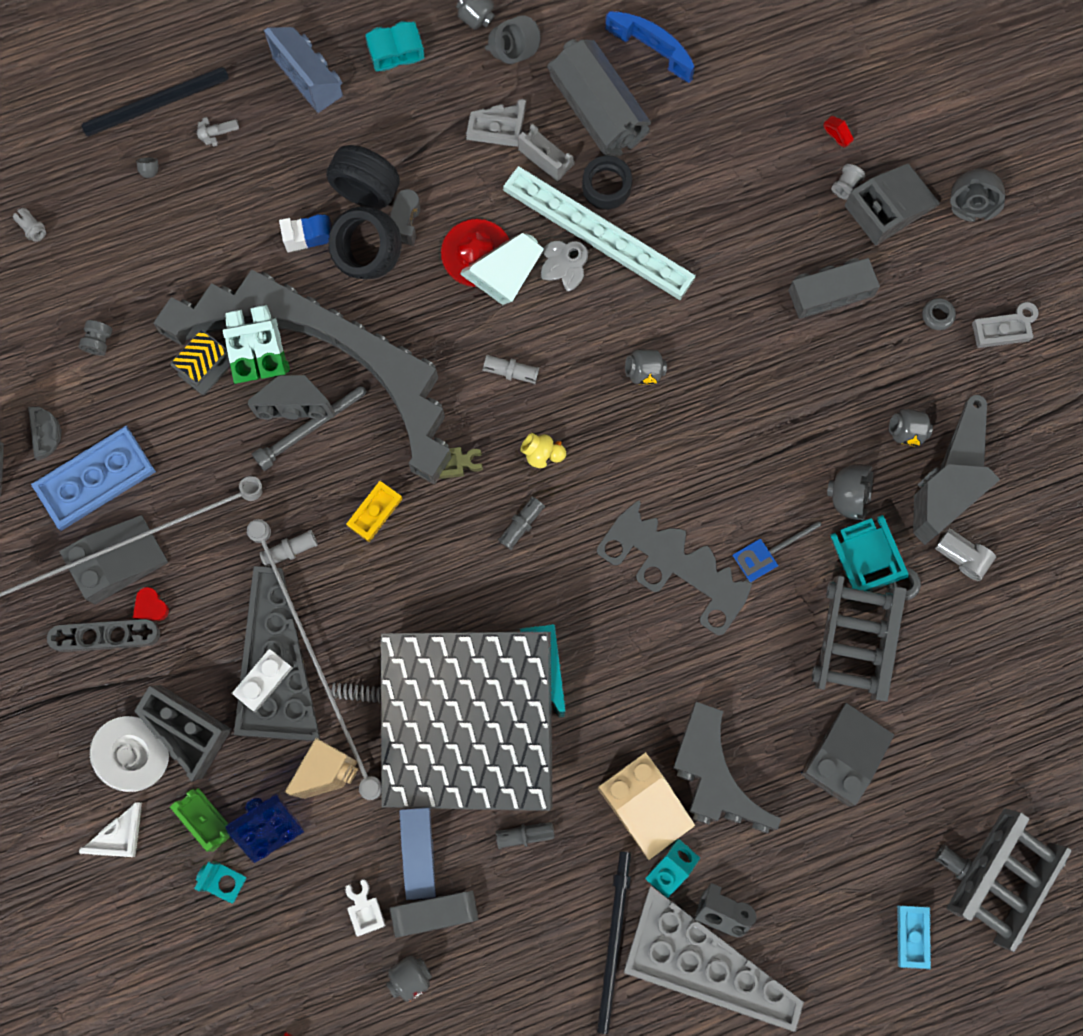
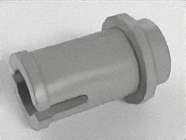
[13,208,46,242]

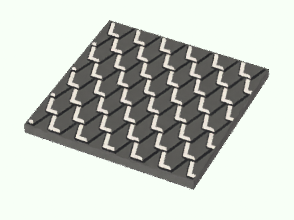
[381,632,553,811]

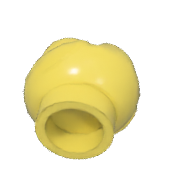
[521,433,566,468]

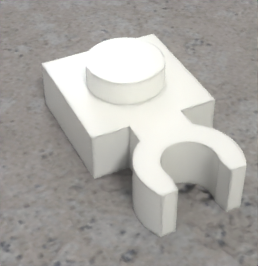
[346,880,386,937]

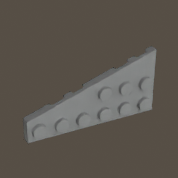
[623,886,804,1032]

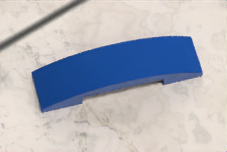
[605,12,694,83]

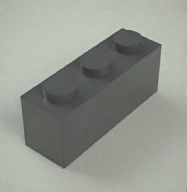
[788,258,880,319]

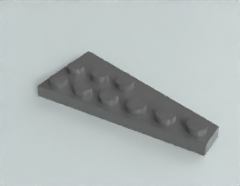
[234,566,321,741]

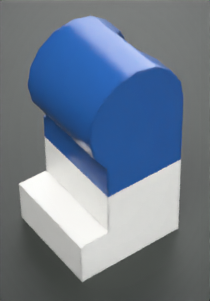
[279,215,332,252]

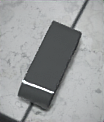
[390,890,479,938]

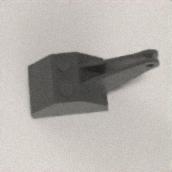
[913,395,1000,545]

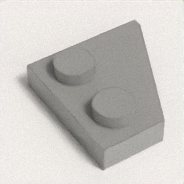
[466,100,526,147]

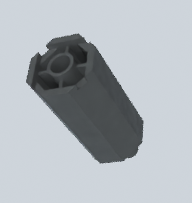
[547,39,651,157]

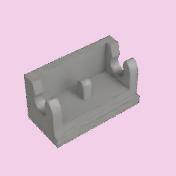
[518,124,575,182]

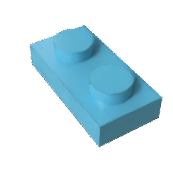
[897,906,930,969]

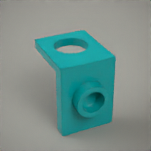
[646,839,700,898]
[194,862,247,904]

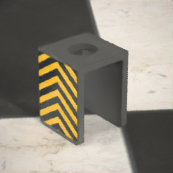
[170,329,231,395]

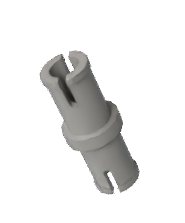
[483,354,539,384]
[259,530,318,567]

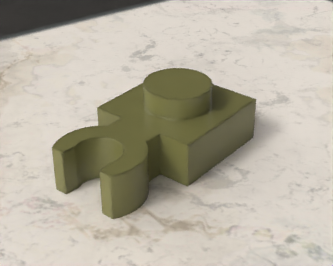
[439,447,483,479]

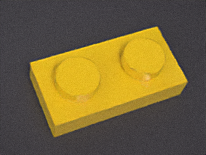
[346,481,403,542]

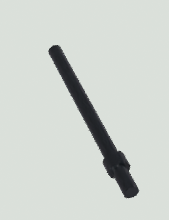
[597,851,631,1034]

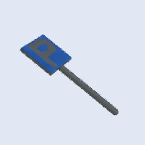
[732,521,821,583]

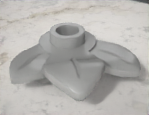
[541,241,588,292]

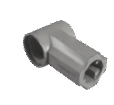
[935,528,996,581]

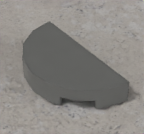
[28,407,61,461]

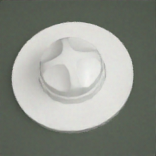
[90,716,169,792]

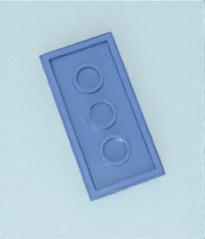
[31,426,156,531]

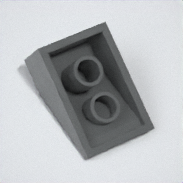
[59,515,169,605]
[800,703,894,807]

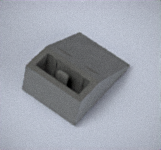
[844,164,940,246]

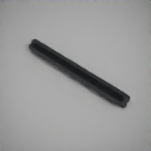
[81,67,229,137]

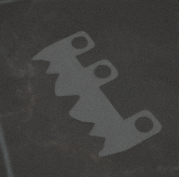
[597,500,753,635]

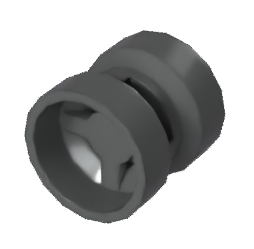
[78,320,113,356]

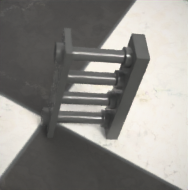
[812,576,906,702]
[946,808,1072,952]

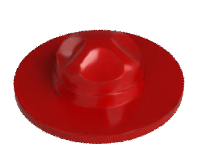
[441,219,509,287]

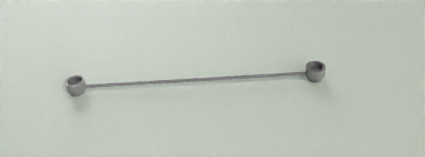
[0,476,262,597]
[247,519,382,800]

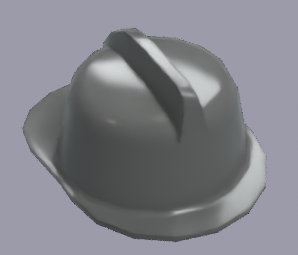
[485,16,540,64]

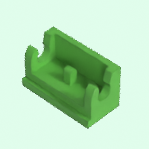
[170,788,236,852]

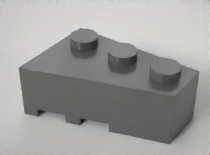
[135,685,232,781]

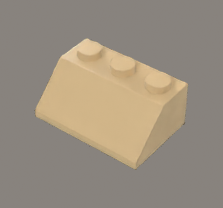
[286,739,358,799]

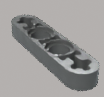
[47,619,160,652]

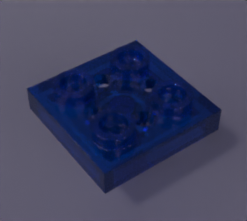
[225,794,304,863]

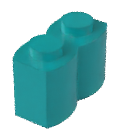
[365,21,424,71]

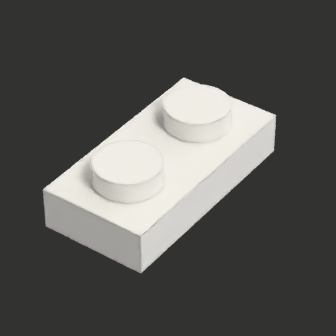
[232,649,292,713]

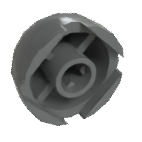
[950,169,1005,222]
[827,464,873,521]

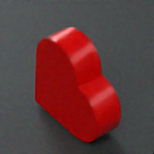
[823,116,854,148]
[133,587,169,622]

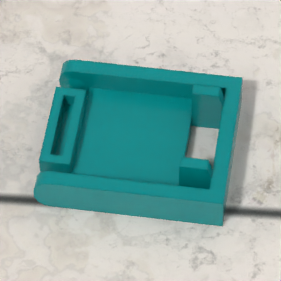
[830,515,909,592]

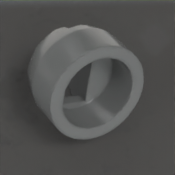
[136,157,159,178]

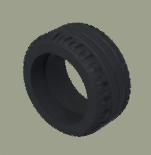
[326,145,400,209]
[328,207,402,279]

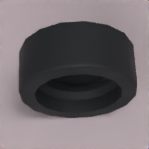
[582,155,633,210]

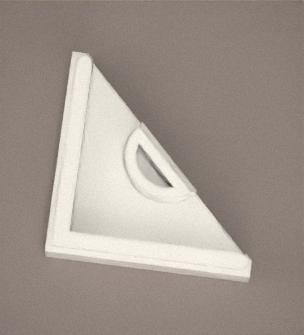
[79,802,142,857]

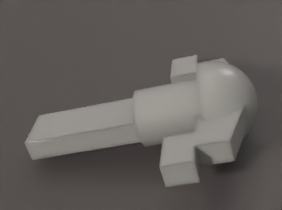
[197,117,239,146]

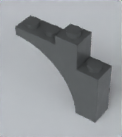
[672,702,781,834]

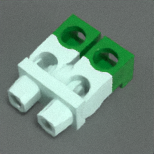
[223,305,290,384]

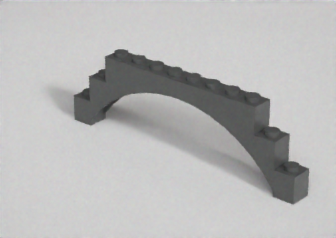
[153,269,452,485]

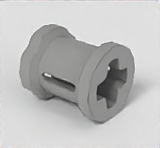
[832,164,865,200]

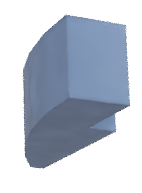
[400,808,436,900]

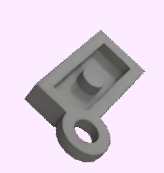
[972,302,1038,348]

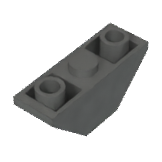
[248,375,335,420]

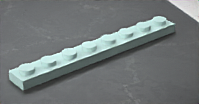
[503,166,695,300]

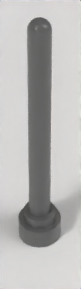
[251,386,366,471]

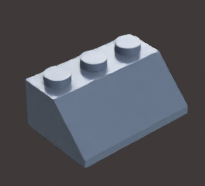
[264,27,343,113]

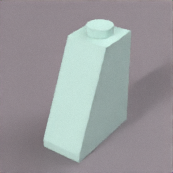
[460,233,543,305]

